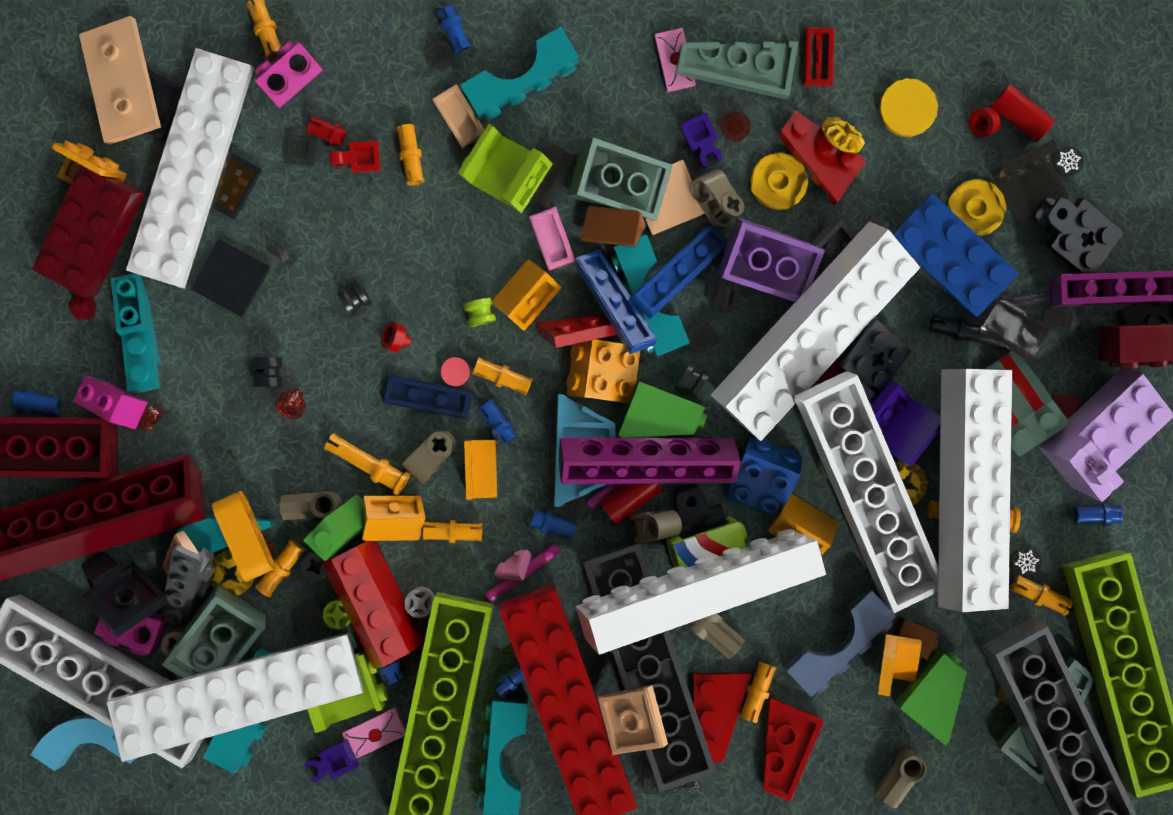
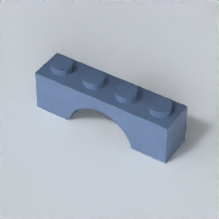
[783,588,896,697]

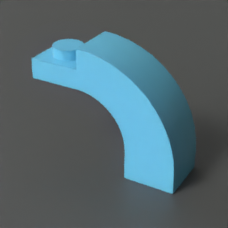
[30,714,139,771]

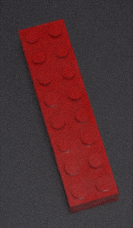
[499,583,638,815]

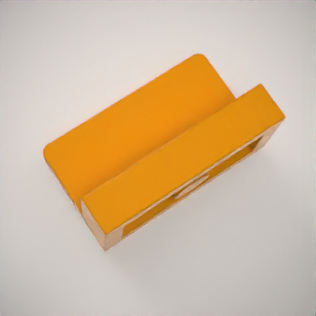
[492,260,562,331]
[464,440,498,500]
[768,493,839,556]
[362,496,425,541]
[878,634,922,697]

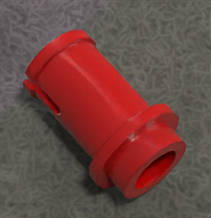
[307,116,347,147]

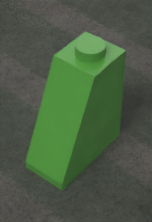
[618,381,707,438]
[303,494,365,561]
[894,650,967,746]

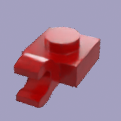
[329,141,381,174]

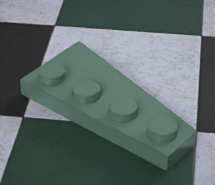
[675,41,799,100]
[996,657,1096,784]

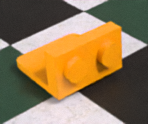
[51,140,127,184]
[566,339,640,403]

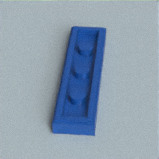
[630,223,728,319]
[574,249,657,354]

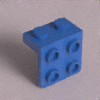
[726,435,803,518]

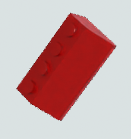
[322,541,425,669]

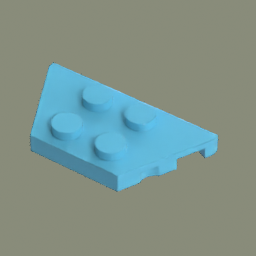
[554,394,615,507]

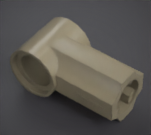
[279,491,342,521]
[686,613,745,659]
[874,749,926,809]

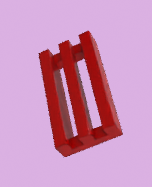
[803,27,835,87]

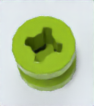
[463,298,496,327]
[323,598,351,630]

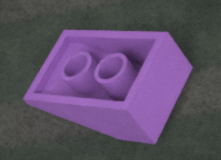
[717,217,825,302]

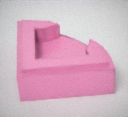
[494,550,531,581]

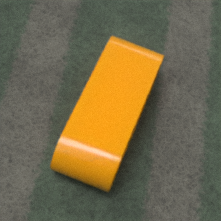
[212,491,275,582]

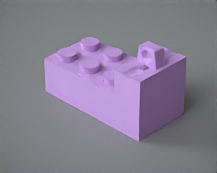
[1039,368,1173,502]

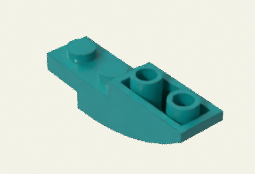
[111,273,161,394]

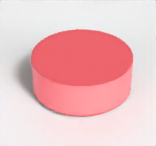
[441,357,470,386]

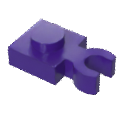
[679,112,722,169]
[304,739,360,782]

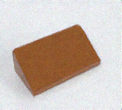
[581,206,645,247]

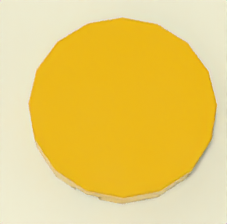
[879,78,938,138]
[750,152,808,211]
[947,179,1006,237]

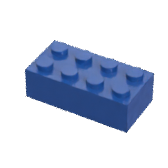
[892,193,1019,317]

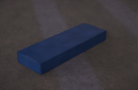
[382,375,474,420]

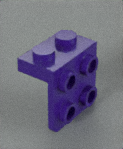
[871,381,941,465]

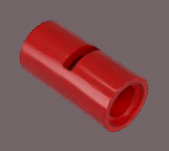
[990,84,1056,143]
[599,484,663,525]

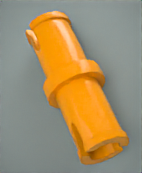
[246,0,281,59]
[396,124,425,186]
[472,357,533,395]
[423,520,483,543]
[255,539,305,597]
[1010,574,1073,616]
[739,661,776,723]

